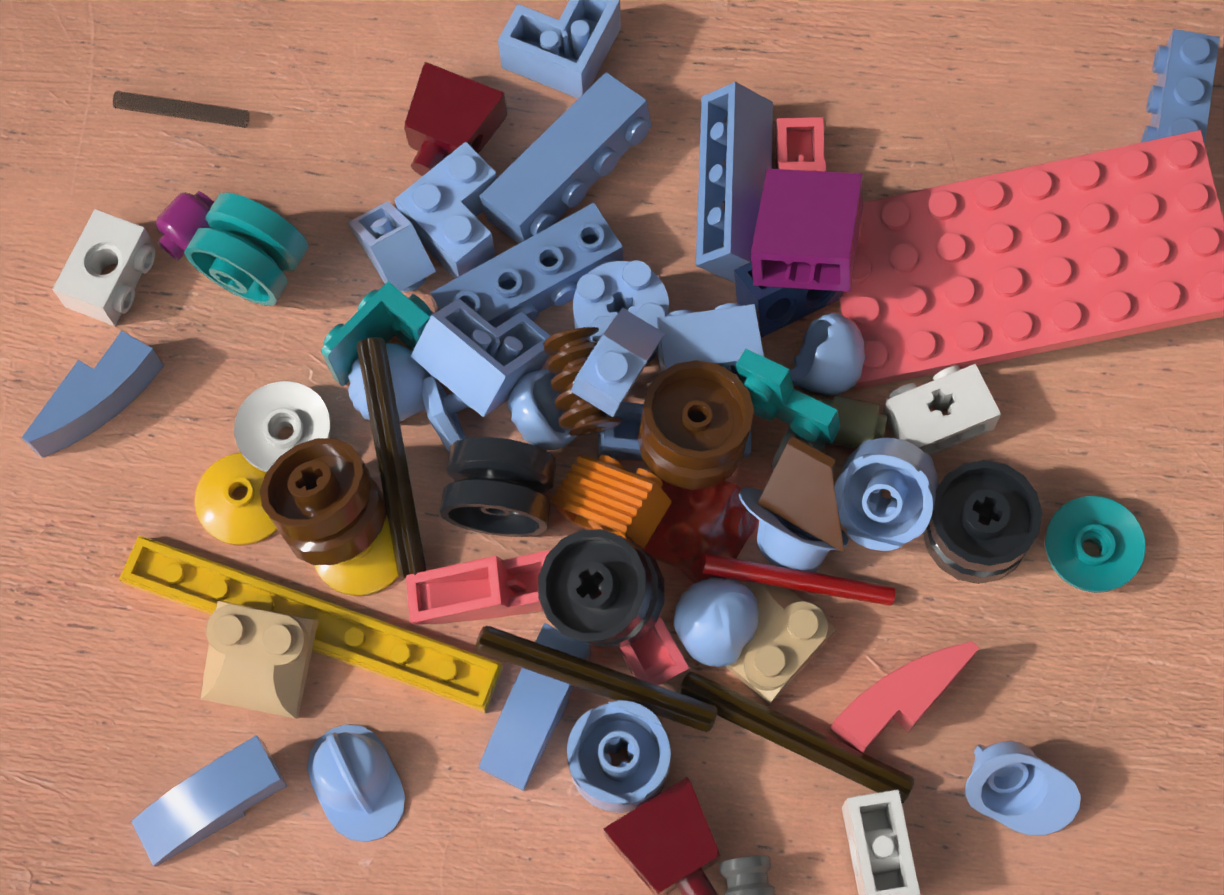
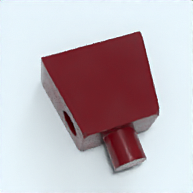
[404,62,507,176]
[603,777,720,895]

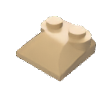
[725,581,836,705]
[200,601,318,719]

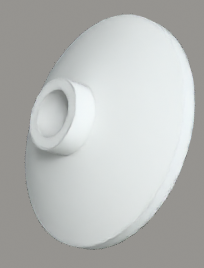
[234,381,331,472]

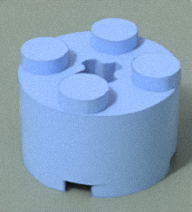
[573,260,669,363]
[834,438,939,551]
[567,700,671,813]

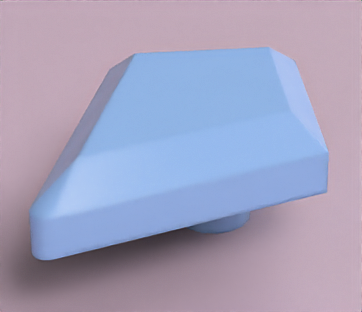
[421,376,469,453]

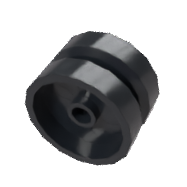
[440,437,556,537]
[923,460,1042,584]
[538,529,665,647]

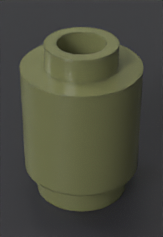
[821,395,887,449]

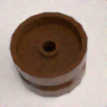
[638,360,754,490]
[260,438,387,565]

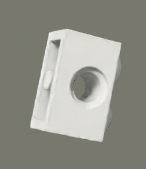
[52,209,156,326]
[842,790,920,895]

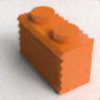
[551,454,672,548]

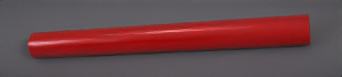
[700,553,895,606]

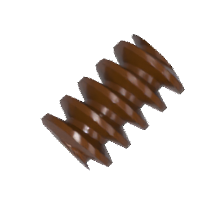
[543,327,622,436]

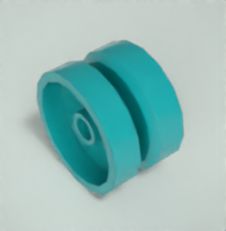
[184,192,309,306]

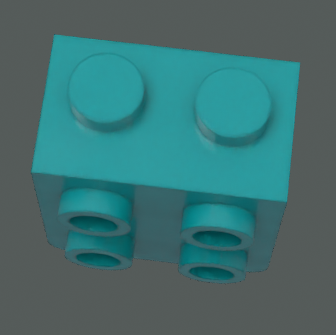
[321,281,433,386]

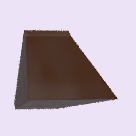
[757,436,845,553]

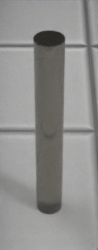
[113,91,250,128]

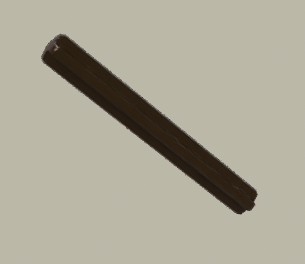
[356,337,426,578]
[475,626,717,732]
[679,671,914,803]

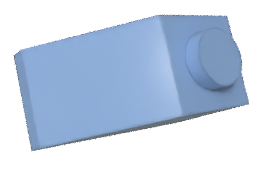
[348,201,436,292]
[571,308,665,417]

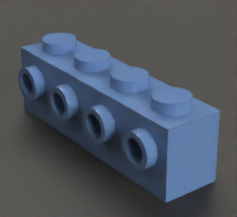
[1141,29,1220,144]
[479,72,651,244]
[696,82,773,283]
[430,203,623,328]

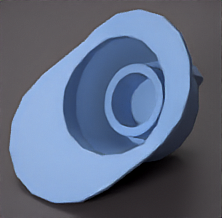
[739,487,849,573]
[307,724,405,842]
[965,740,1081,835]

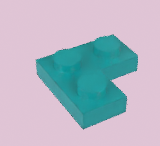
[736,348,841,444]

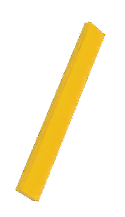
[119,535,503,713]

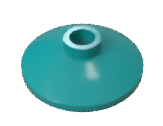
[1045,496,1146,593]

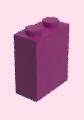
[751,169,863,292]

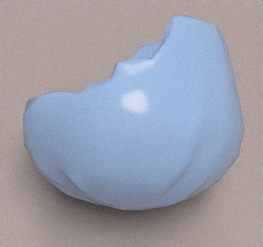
[790,313,865,397]
[348,342,431,421]
[507,369,578,450]
[674,576,759,667]

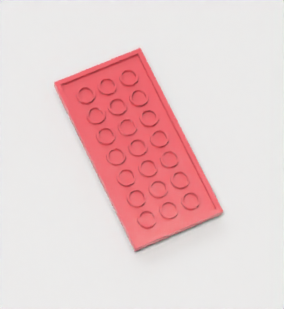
[839,130,1224,390]

